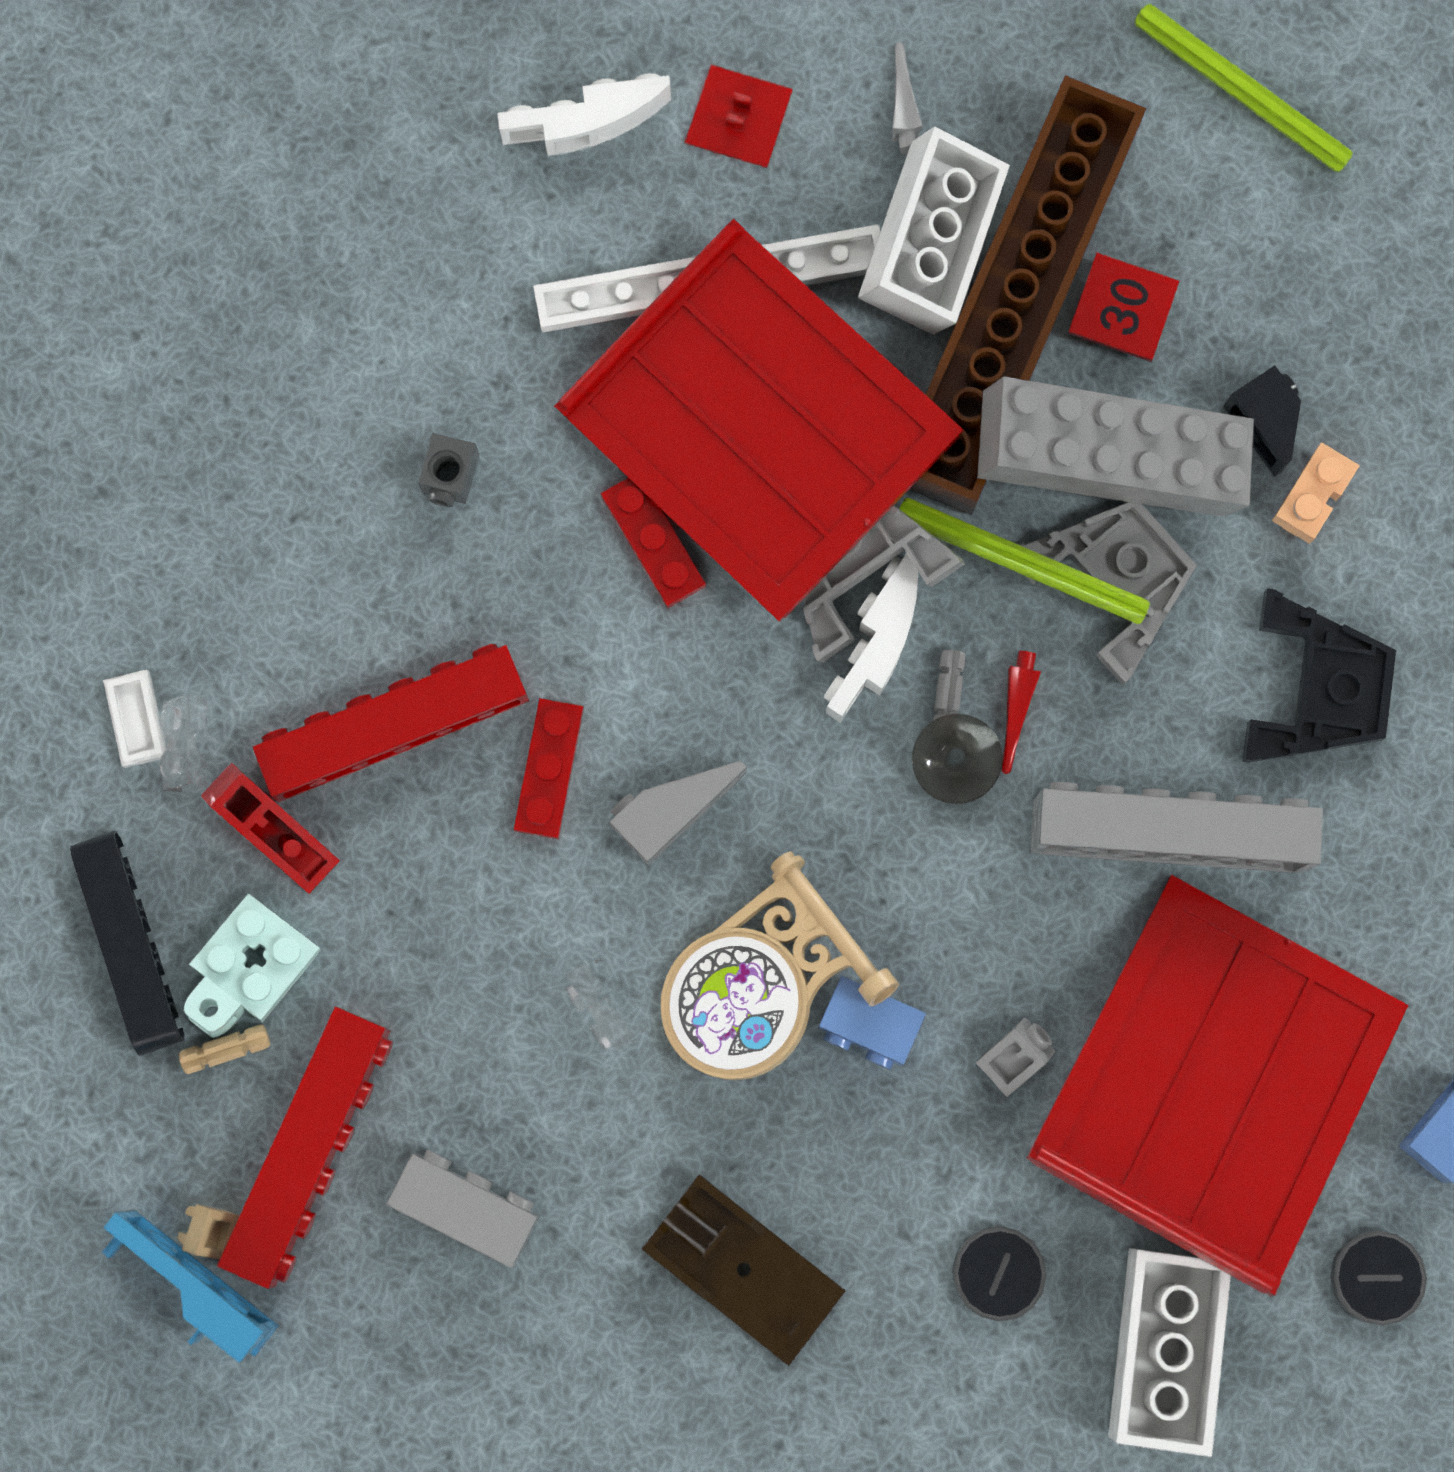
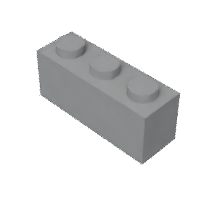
[386,1149,540,1268]

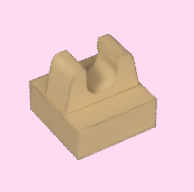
[177,1204,240,1260]

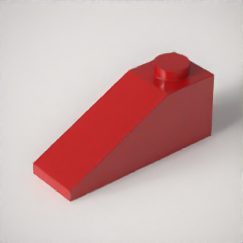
[201,763,340,894]

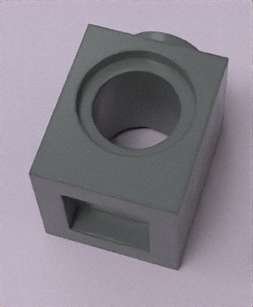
[418,433,480,507]

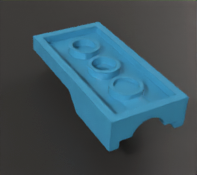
[102,1211,279,1363]

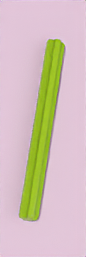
[1134,4,1353,173]
[899,498,1150,624]

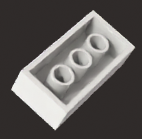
[858,126,1010,335]
[1108,1248,1231,1457]

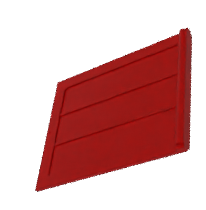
[554,218,964,622]
[1026,875,1408,1297]

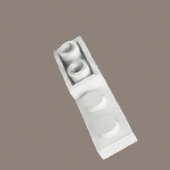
[498,73,671,156]
[824,553,918,723]

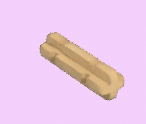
[179,1024,270,1074]

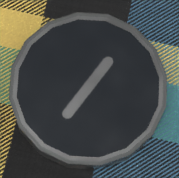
[952,1226,1047,1322]
[1330,1230,1427,1326]

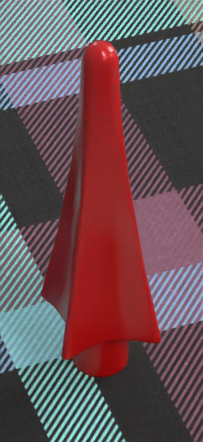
[1001,650,1041,774]

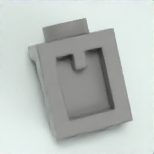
[976,1018,1055,1097]

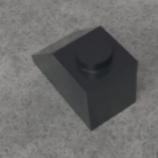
[1223,365,1301,477]

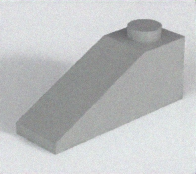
[610,761,747,866]

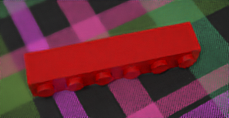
[252,644,530,803]
[217,1006,393,1289]

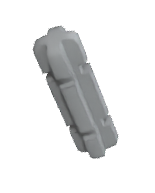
[932,649,965,738]

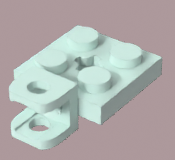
[184,893,320,1039]

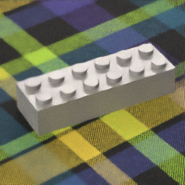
[977,377,1254,516]
[1030,782,1323,873]

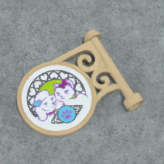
[661,851,899,1080]

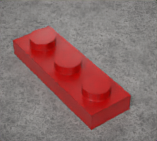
[601,478,706,609]
[513,698,584,840]

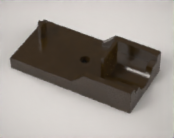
[642,1174,846,1366]

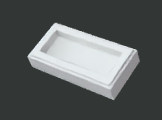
[103,669,168,768]

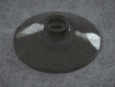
[912,713,1003,804]

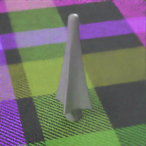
[892,42,923,154]

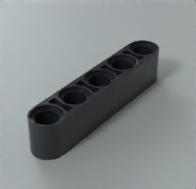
[70,830,185,1056]

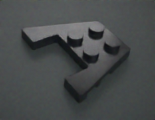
[1242,588,1396,763]

